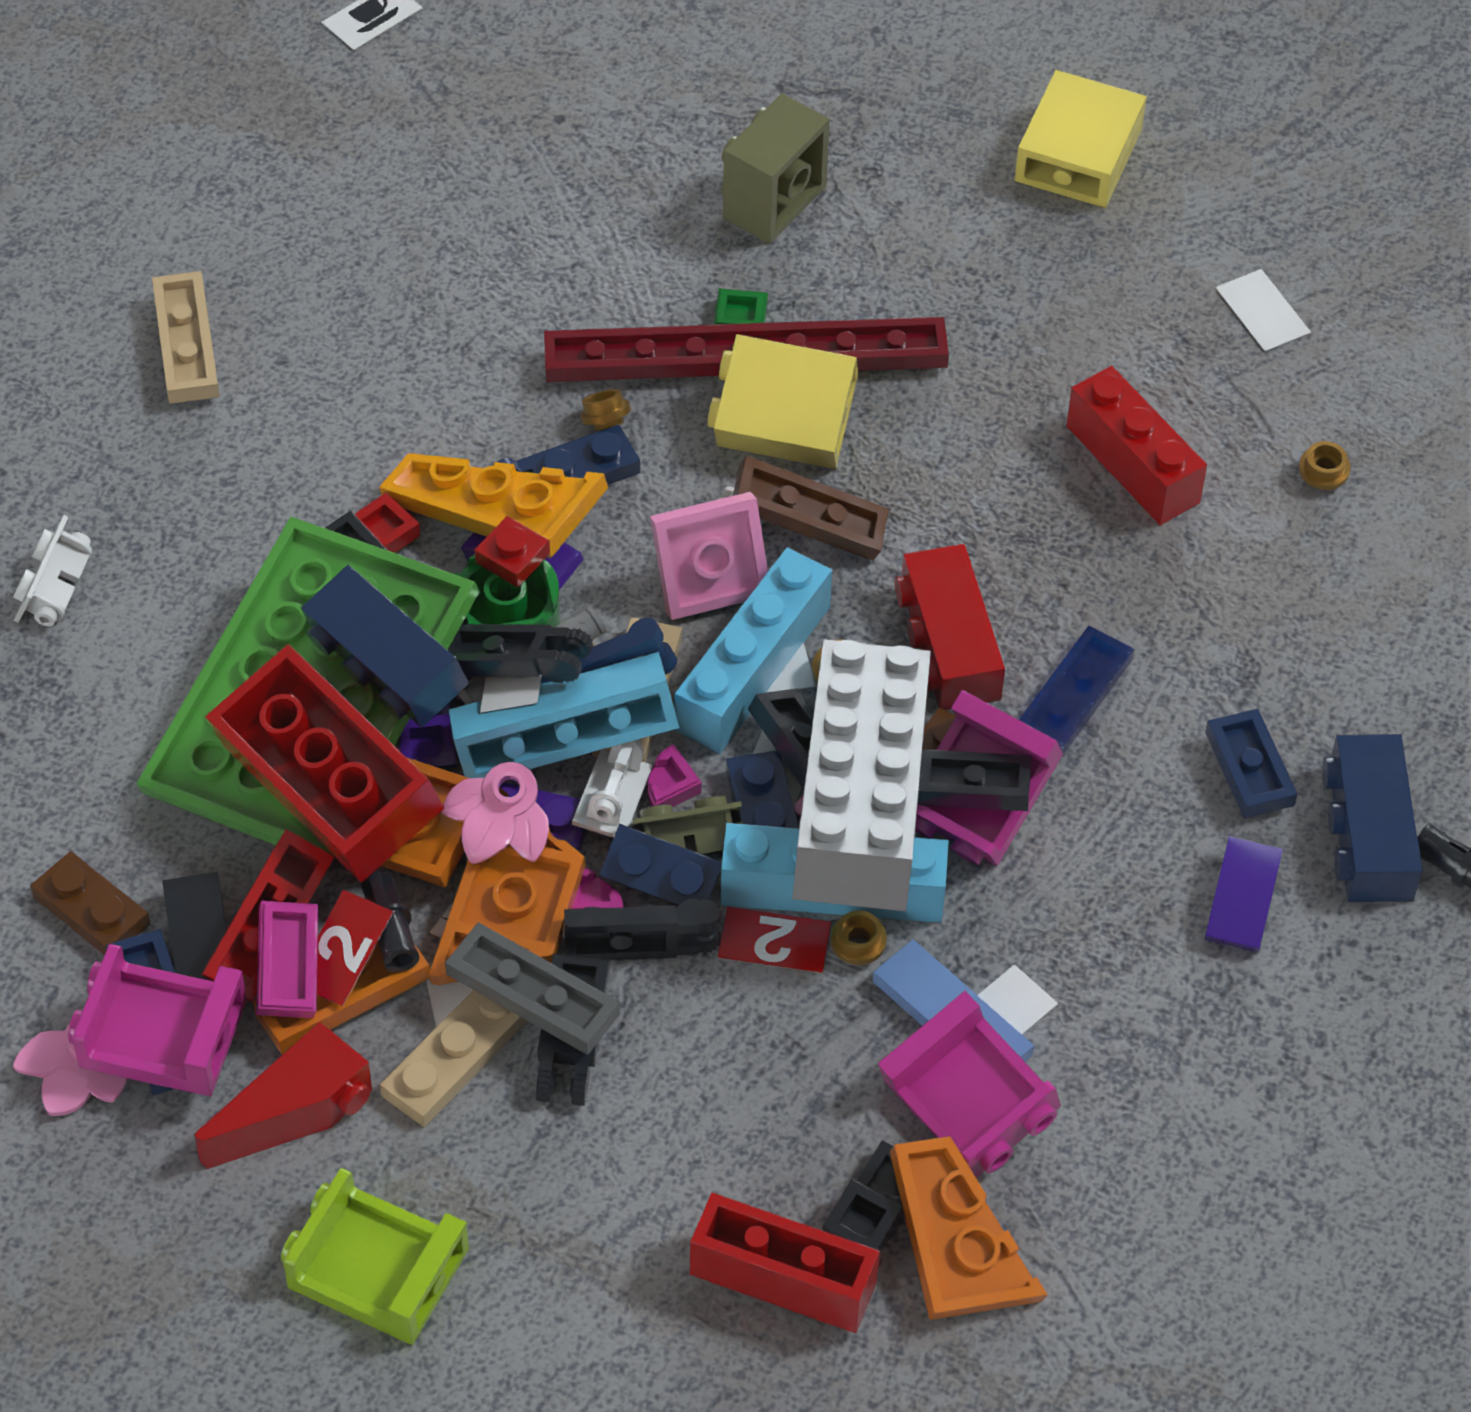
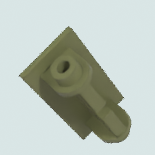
[630,796,743,855]

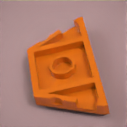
[429,788,586,986]

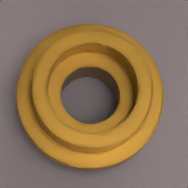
[580,389,631,431]
[1299,441,1351,490]
[831,910,887,965]

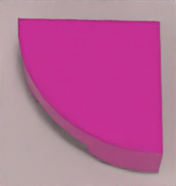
[647,744,702,807]
[572,867,624,909]

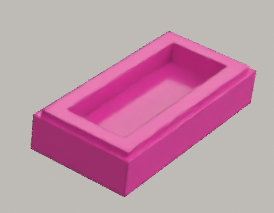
[256,901,318,1018]

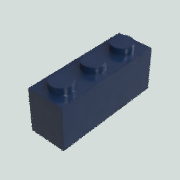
[301,564,469,728]
[1322,734,1422,902]

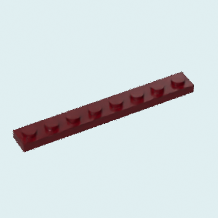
[544,316,949,382]

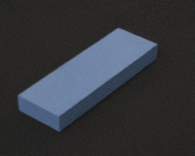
[872,939,1034,1062]

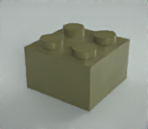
[721,93,830,244]

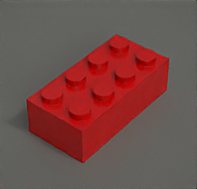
[205,644,445,883]

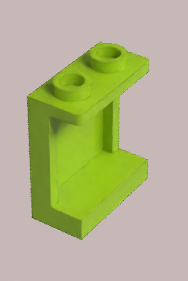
[281,1168,469,1346]

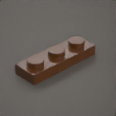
[732,456,889,561]

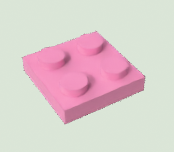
[650,492,768,620]

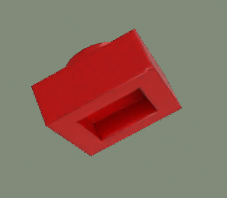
[355,493,420,553]
[474,516,550,588]

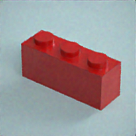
[1066,366,1207,526]
[894,544,1005,710]
[690,1192,880,1334]

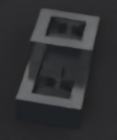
[162,871,227,981]
[822,1140,905,1251]

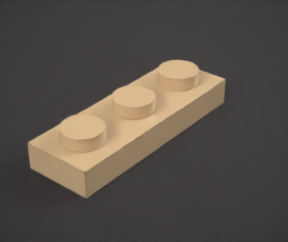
[152,271,220,404]
[380,990,527,1128]

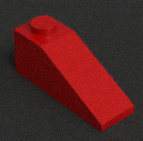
[202,829,334,1003]
[194,1021,372,1169]

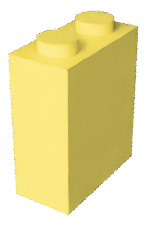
[1015,70,1147,208]
[708,334,858,469]

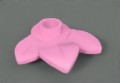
[441,762,549,864]
[13,1023,127,1116]

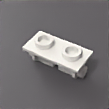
[13,515,92,627]
[572,739,653,838]

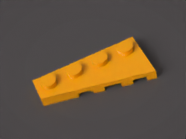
[379,453,608,558]

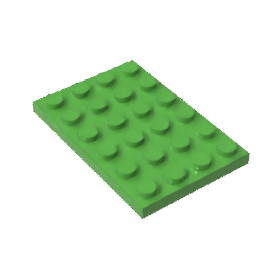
[136,516,479,856]

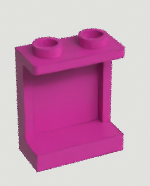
[915,690,1063,866]
[68,944,247,1097]
[878,990,1061,1178]

